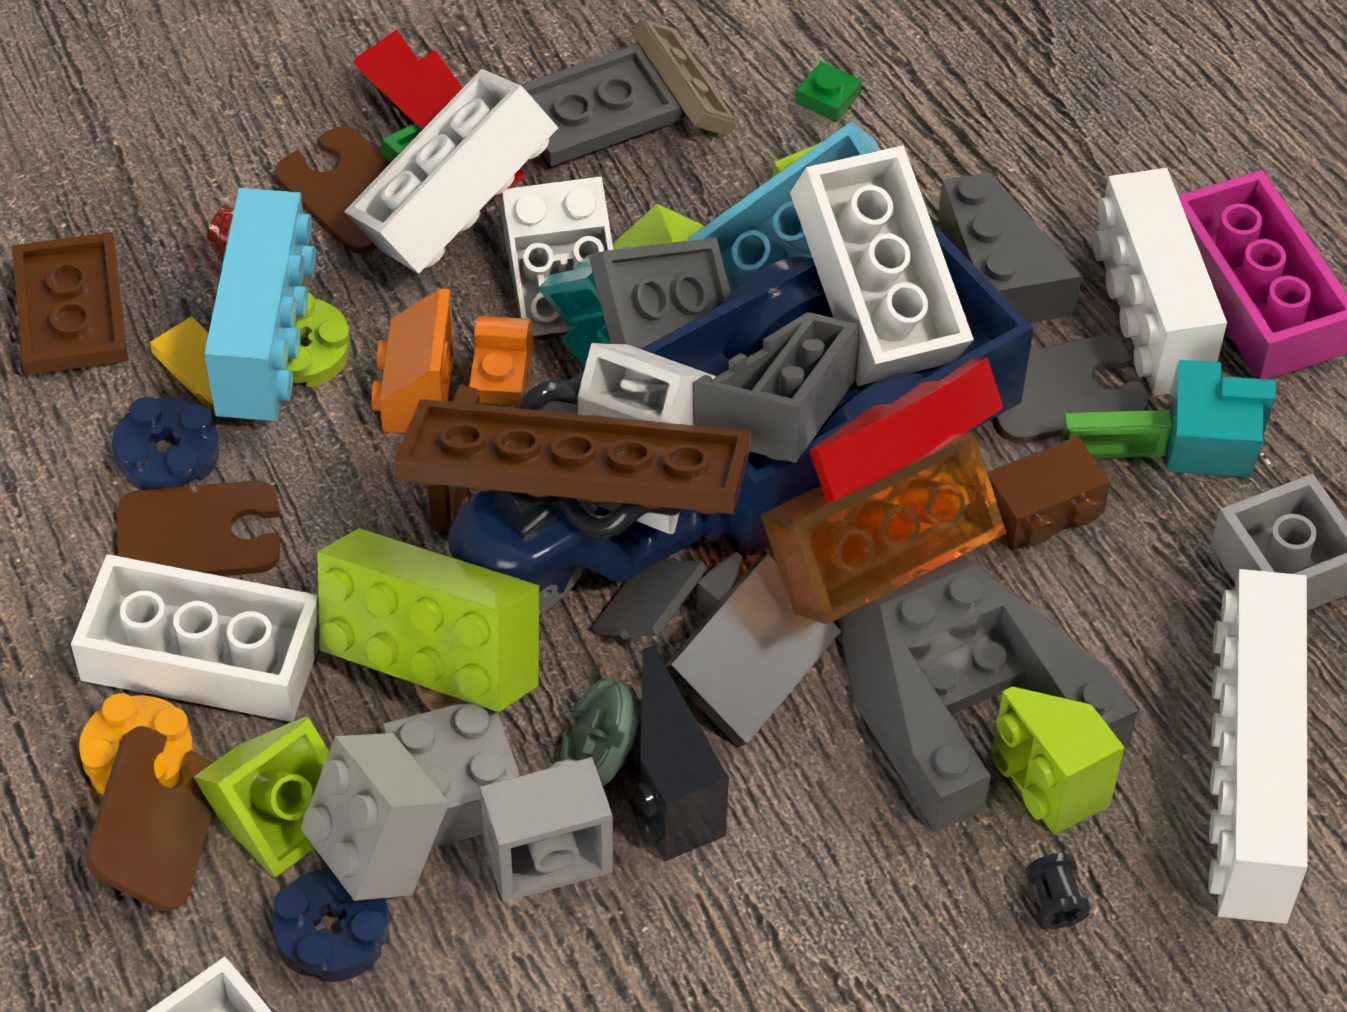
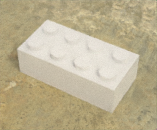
[344,69,558,273]
[790,145,974,386]
[1092,168,1227,396]
[71,554,320,722]

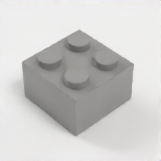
[1210,474,1347,611]
[383,701,520,848]
[301,733,449,901]
[480,757,613,902]

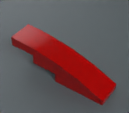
[809,358,1003,501]

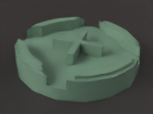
[560,678,639,786]

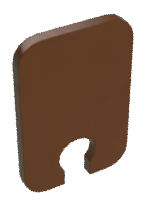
[276,126,390,253]
[117,481,281,576]
[85,726,213,912]

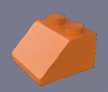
[372,289,455,434]

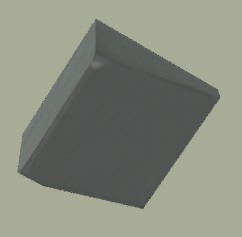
[696,552,742,620]

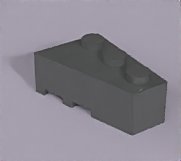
[937,172,1082,323]
[693,312,858,463]

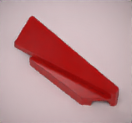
[354,29,526,196]

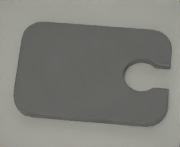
[994,335,1148,443]

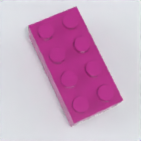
[1178,170,1347,380]

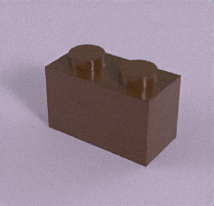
[981,436,1111,551]

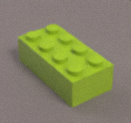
[317,528,539,712]

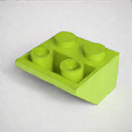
[991,687,1124,835]

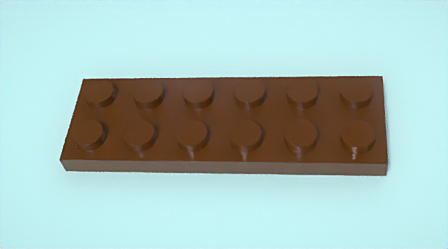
[394,399,751,514]

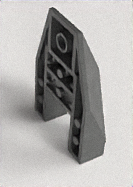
[824,526,1137,832]

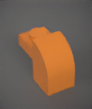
[469,316,534,405]

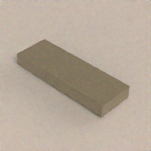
[631,19,737,136]

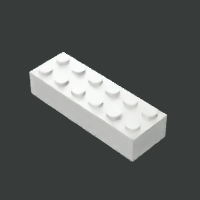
[1208,569,1307,924]

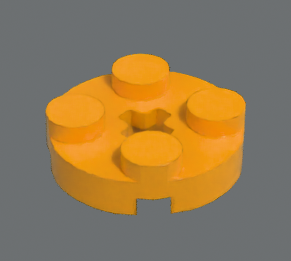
[79,693,195,795]

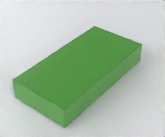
[1060,410,1172,459]

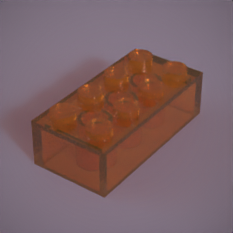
[761,432,1006,624]

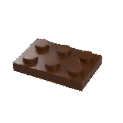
[12,232,129,375]

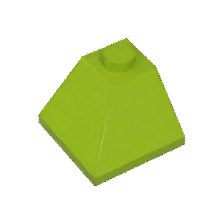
[193,717,329,877]

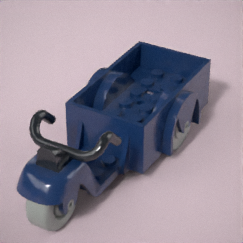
[448,221,1034,615]

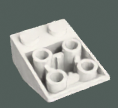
[500,177,613,337]
[578,343,716,534]

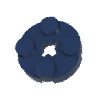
[112,397,220,490]
[272,868,390,982]

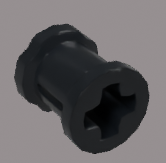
[1025,853,1091,929]

